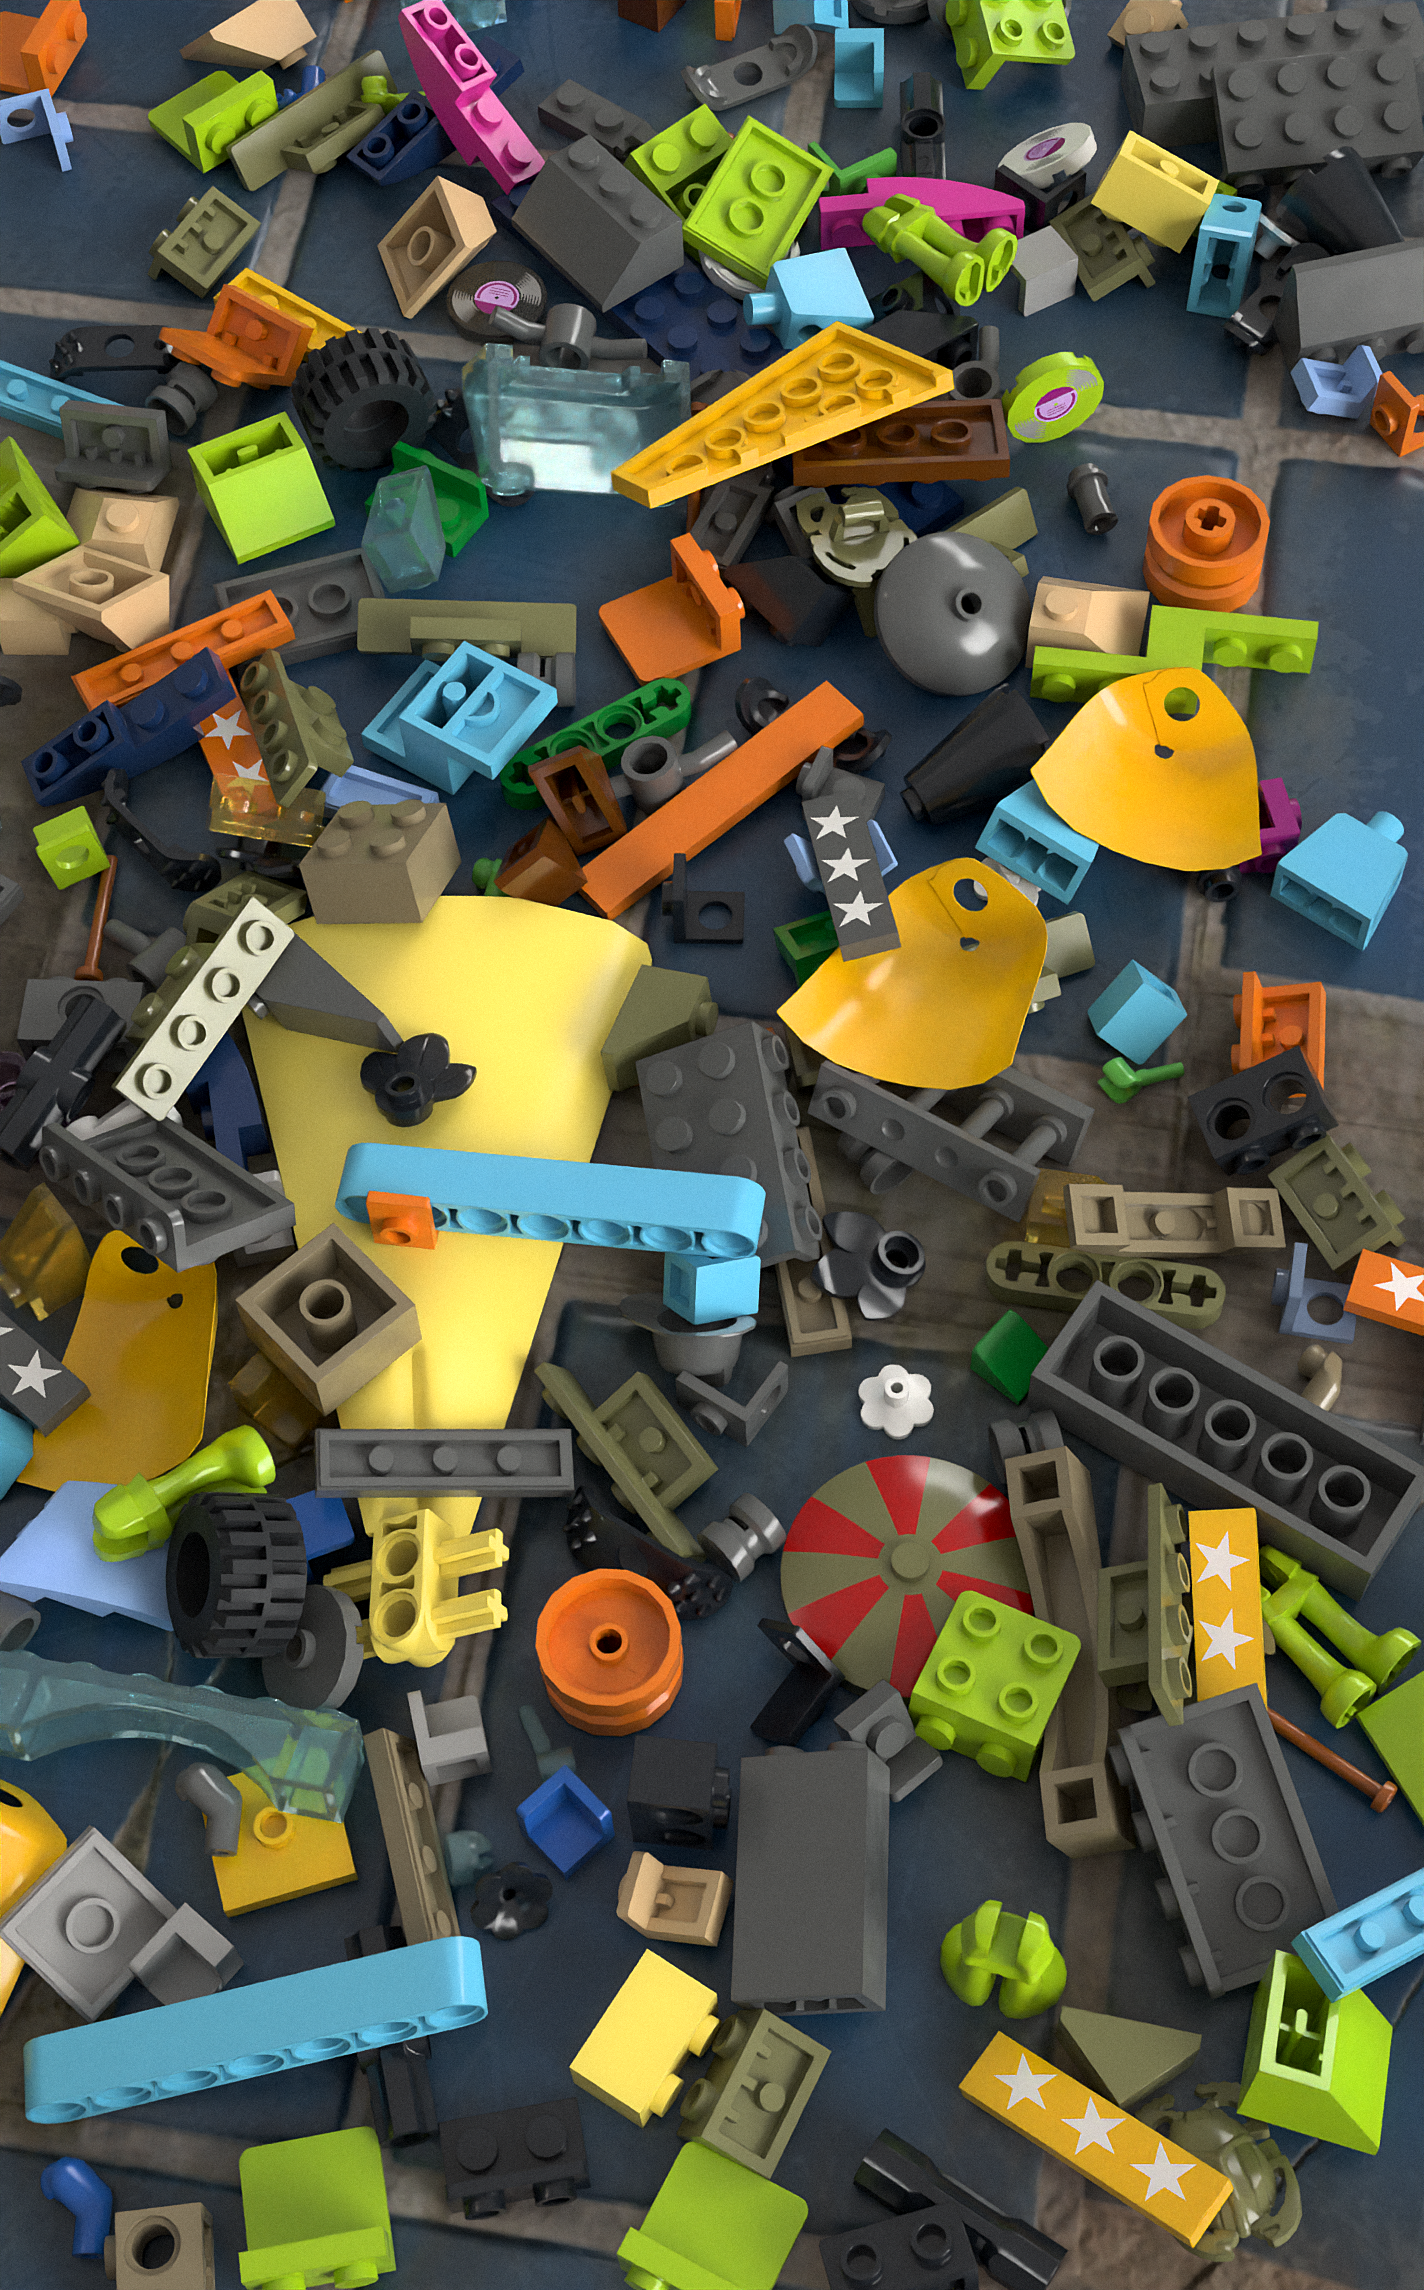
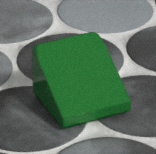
[970,1309,1049,1405]

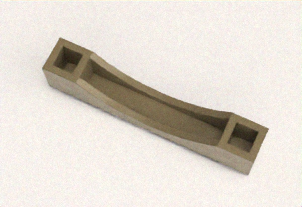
[1005,1446,1136,1859]

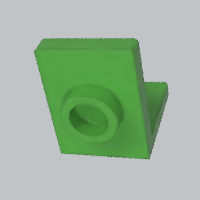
[808,141,897,197]

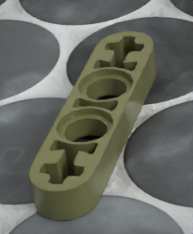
[985,1241,1226,1329]

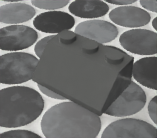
[512,134,684,313]
[1272,237,1424,376]

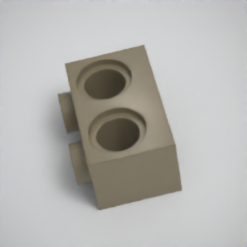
[104,2202,215,2290]

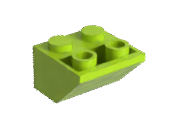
[187,411,336,565]
[1237,1950,1393,2156]

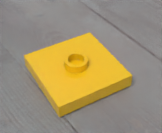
[202,1748,358,1918]

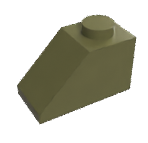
[601,964,718,1092]

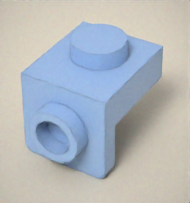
[1290,345,1382,419]

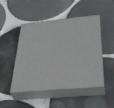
[0,1825,178,2024]

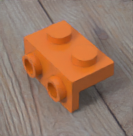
[1231,971,1326,1098]

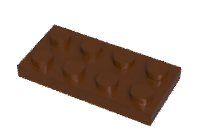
[791,398,1010,488]

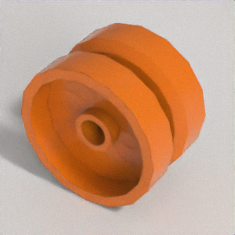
[1142,475,1270,613]
[535,1568,684,1737]

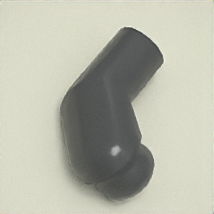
[175,1762,243,1857]

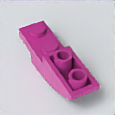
[398,0,545,195]
[818,177,1025,251]

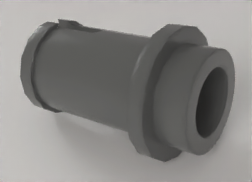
[1066,463,1118,535]

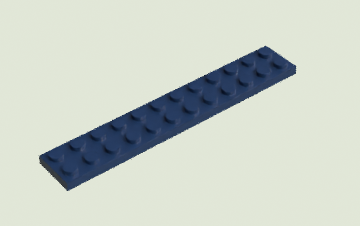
[490,178,964,547]

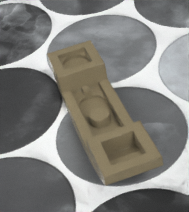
[1063,1184,1286,1258]

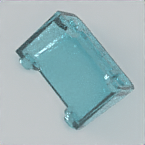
[461,343,691,507]

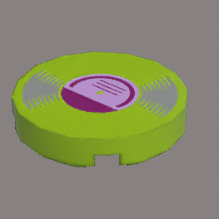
[1001,352,1104,443]

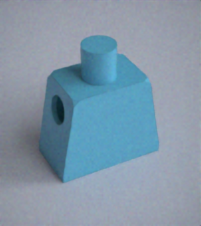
[1186,193,1262,318]
[743,248,874,350]
[975,779,1099,905]
[1270,811,1408,951]

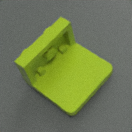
[945,0,1075,90]
[148,70,279,173]
[908,1591,1081,1782]
[238,2126,396,2290]
[616,2141,808,2290]

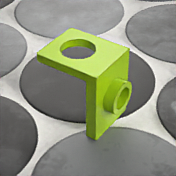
[33,806,111,890]

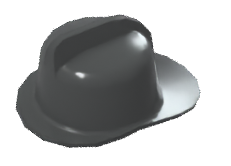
[618,1292,756,1387]

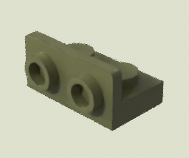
[147,186,262,299]
[1049,191,1156,302]
[183,870,308,946]
[1267,1133,1407,1276]
[677,2008,832,2180]

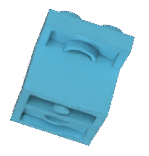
[361,641,558,795]

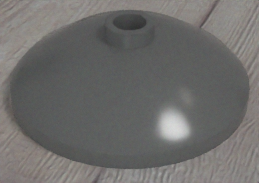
[874,532,1032,697]

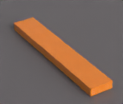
[577,680,864,921]

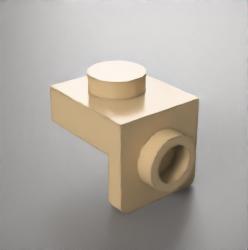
[1107,0,1189,50]
[617,1851,734,1947]

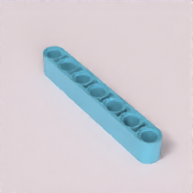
[335,1143,766,1259]
[23,1936,488,2124]

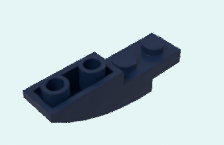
[346,35,525,187]
[21,647,237,807]
[182,1031,271,1173]

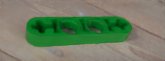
[500,678,691,810]

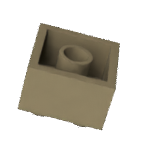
[299,799,462,924]
[235,1223,422,1417]

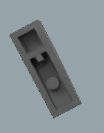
[246,932,404,1053]

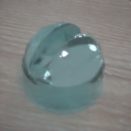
[443,1830,494,1888]

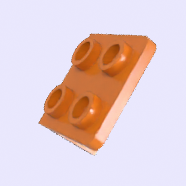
[0,0,88,98]
[159,284,314,390]
[599,532,745,687]

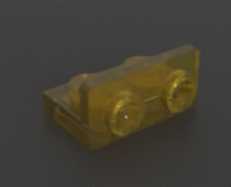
[205,773,326,847]

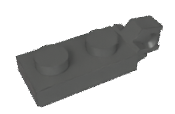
[537,78,659,160]
[690,460,776,582]

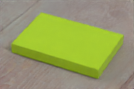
[682,115,835,291]

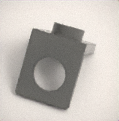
[675,1361,789,1447]

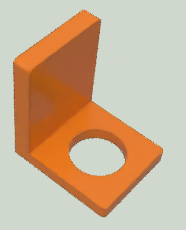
[1369,371,1424,457]
[366,1191,439,1250]

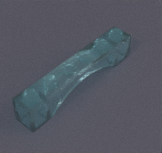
[0,1649,367,1823]

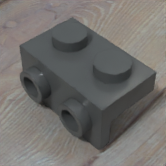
[55,400,172,494]

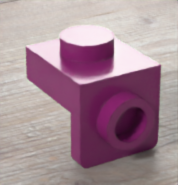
[1236,777,1302,874]

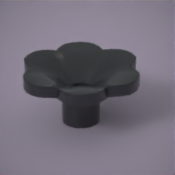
[470,1861,553,1941]

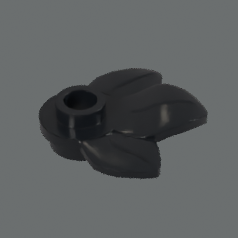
[215,834,303,879]
[360,1033,477,1127]
[810,1211,926,1321]

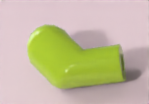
[360,76,425,116]

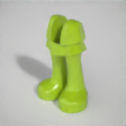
[862,194,1018,307]
[92,1425,276,1562]
[1258,1544,1422,1729]
[939,1900,1067,2019]

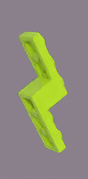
[1030,605,1319,715]

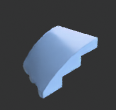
[0,1480,173,1631]

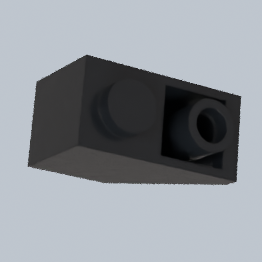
[862,310,979,371]
[723,556,856,647]

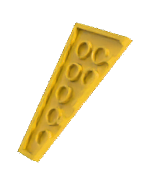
[610,321,954,509]

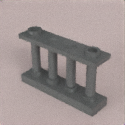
[807,1060,1095,1223]

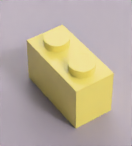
[1091,130,1219,253]
[569,1949,722,2129]

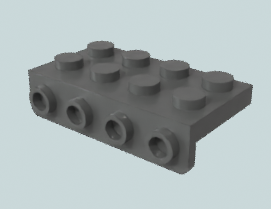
[1209,44,1424,195]
[635,1021,822,1268]
[39,1116,296,1273]
[1107,1683,1339,2000]

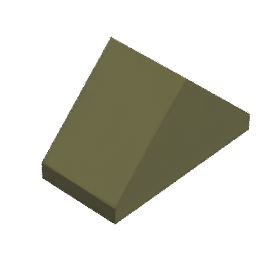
[1055,2006,1202,2111]

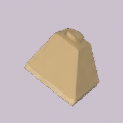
[179,0,317,70]
[377,176,497,319]
[66,487,179,572]
[12,545,169,653]
[1025,576,1150,668]

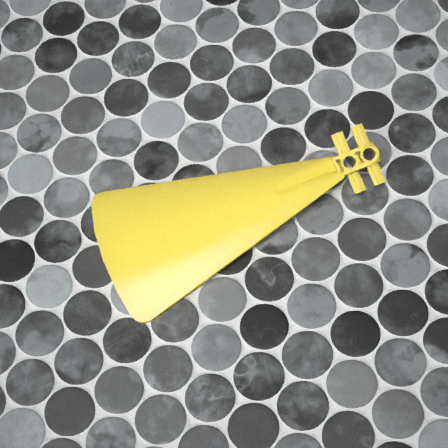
[242,896,652,1668]

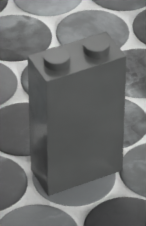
[731,1741,890,2016]

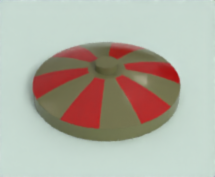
[781,1455,1035,1706]

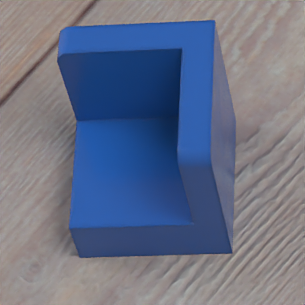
[286,1490,355,1582]
[515,1764,615,1881]

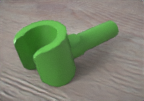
[1097,1057,1184,1104]

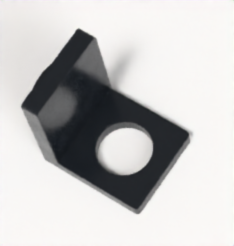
[994,164,1087,233]
[869,270,960,325]
[662,853,745,944]
[750,1618,846,1746]

